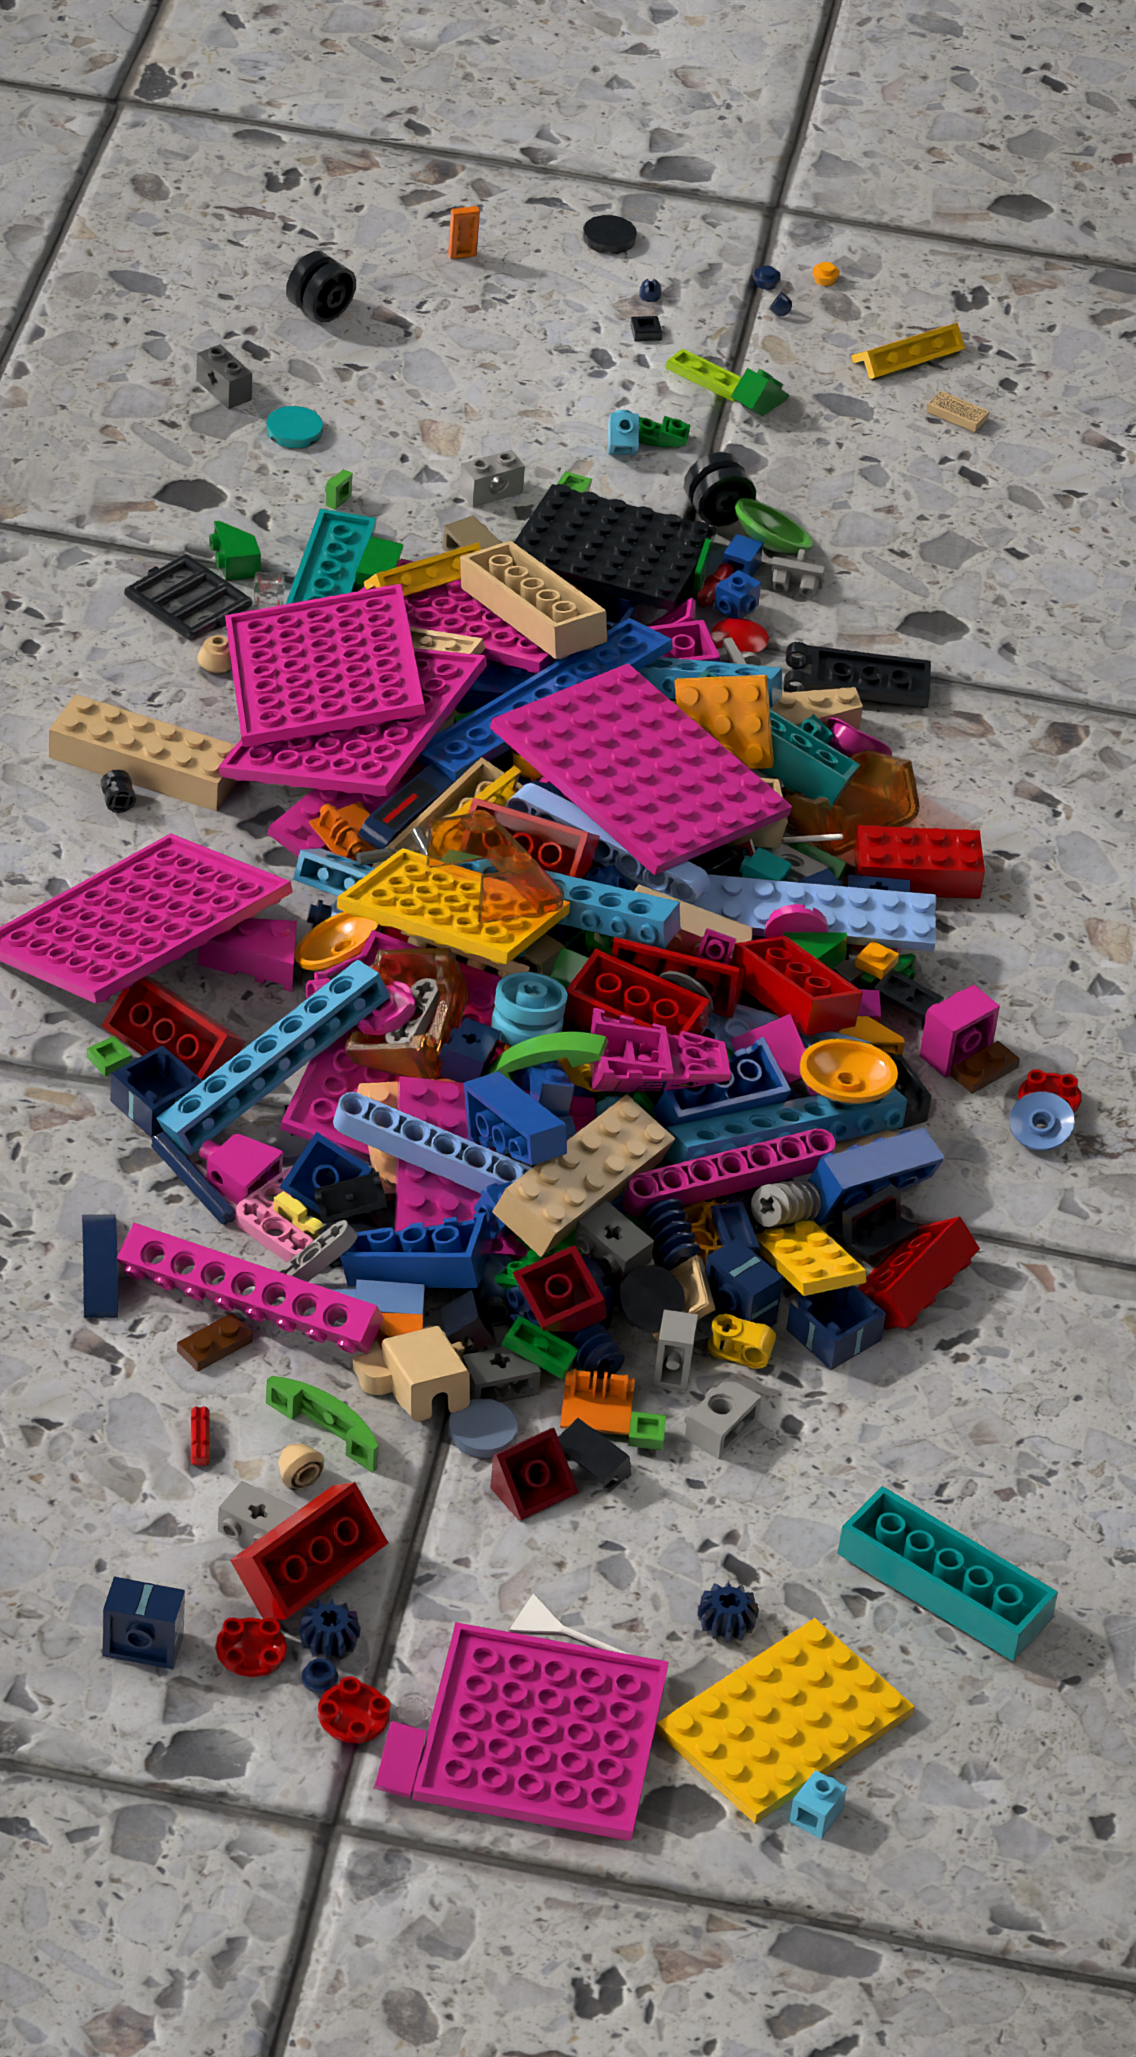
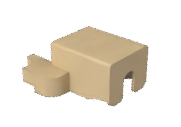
[352,1326,470,1422]

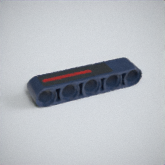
[358,763,455,849]

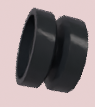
[286,251,356,323]
[683,452,757,527]

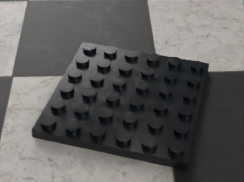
[514,484,717,612]

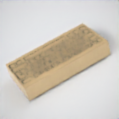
[926,391,989,432]

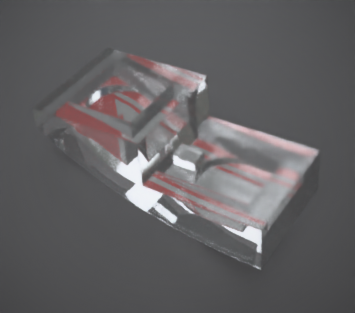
[253,572,285,610]

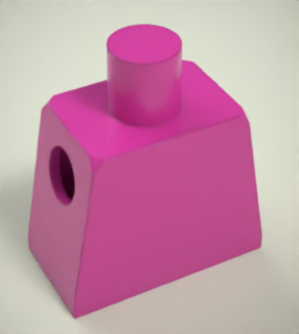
[199,1134,283,1205]

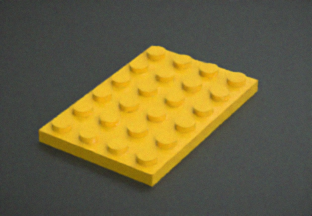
[337,848,570,964]
[655,1618,915,1824]

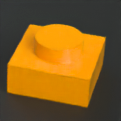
[855,941,899,980]

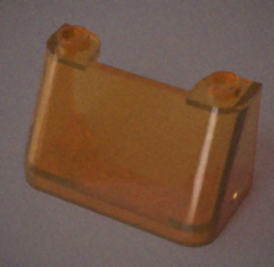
[781,749,920,856]
[345,948,468,1080]

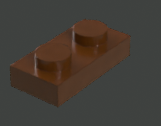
[950,1041,1020,1094]
[177,1313,253,1372]

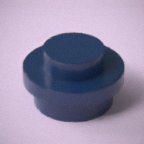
[754,265,781,290]
[306,899,330,930]
[302,1658,338,1693]

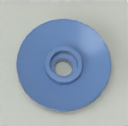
[1009,1092,1074,1151]

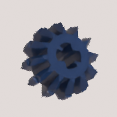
[697,1581,759,1643]
[299,1599,361,1660]

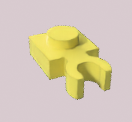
[273,1191,324,1240]

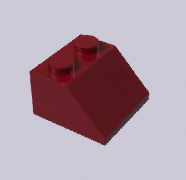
[513,1245,607,1332]

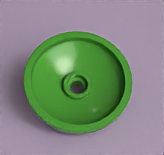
[735,498,813,554]

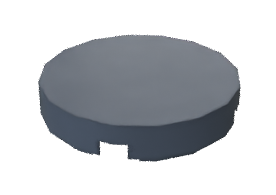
[448,1398,518,1458]

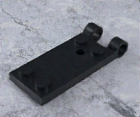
[783,642,931,708]

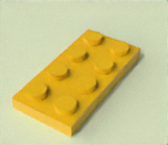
[756,1221,867,1296]

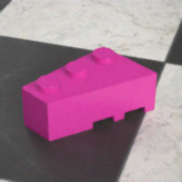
[198,918,297,992]

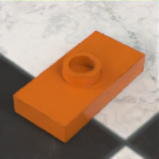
[448,206,480,259]

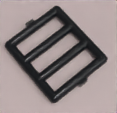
[124,554,253,640]

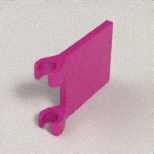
[731,1014,819,1096]

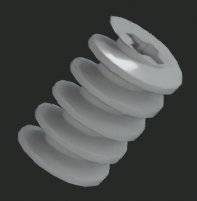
[751,1180,821,1227]

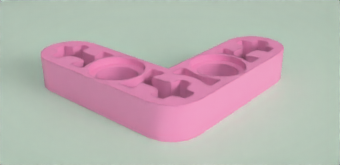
[236,1166,314,1262]

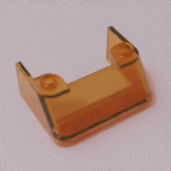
[426,810,564,924]

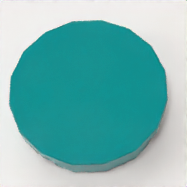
[266,406,323,448]

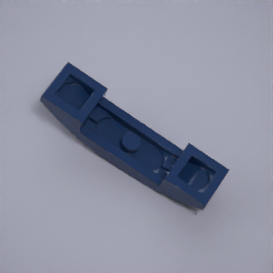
[82,1214,118,1318]

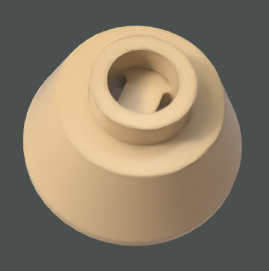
[197,635,232,674]
[278,1443,324,1489]

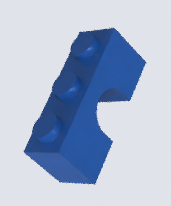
[513,1060,574,1117]

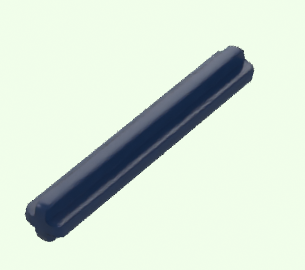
[151,1132,236,1225]

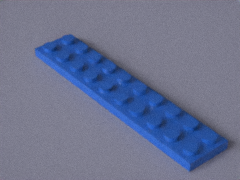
[416,618,673,782]

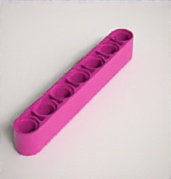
[622,1128,836,1217]

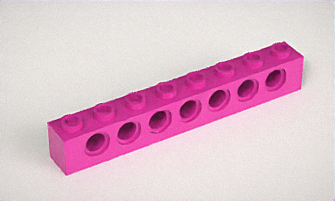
[117,1222,384,1354]

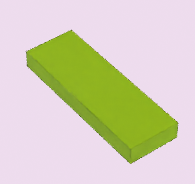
[666,348,742,402]

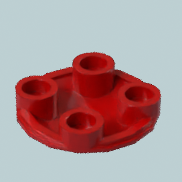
[710,618,769,654]
[1018,1069,1082,1113]
[215,1617,288,1678]
[317,1676,391,1743]

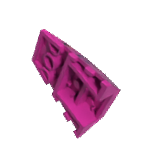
[589,1008,731,1092]

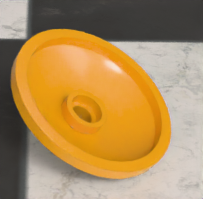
[294,911,382,971]
[800,1039,898,1104]

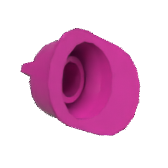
[827,717,893,764]

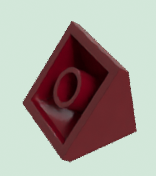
[490,1428,579,1520]

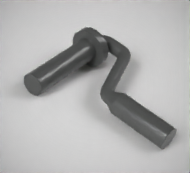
[356,827,441,866]

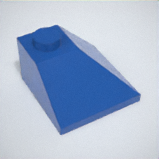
[279,1131,372,1222]

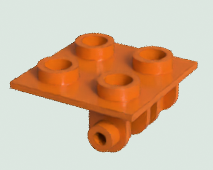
[309,801,378,861]
[560,1369,635,1436]

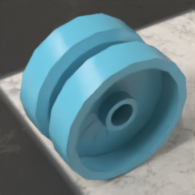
[491,972,568,1047]

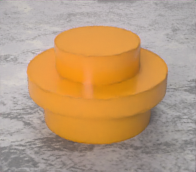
[812,262,840,286]

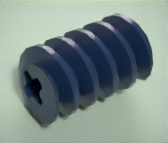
[642,1199,701,1271]
[557,1321,625,1379]

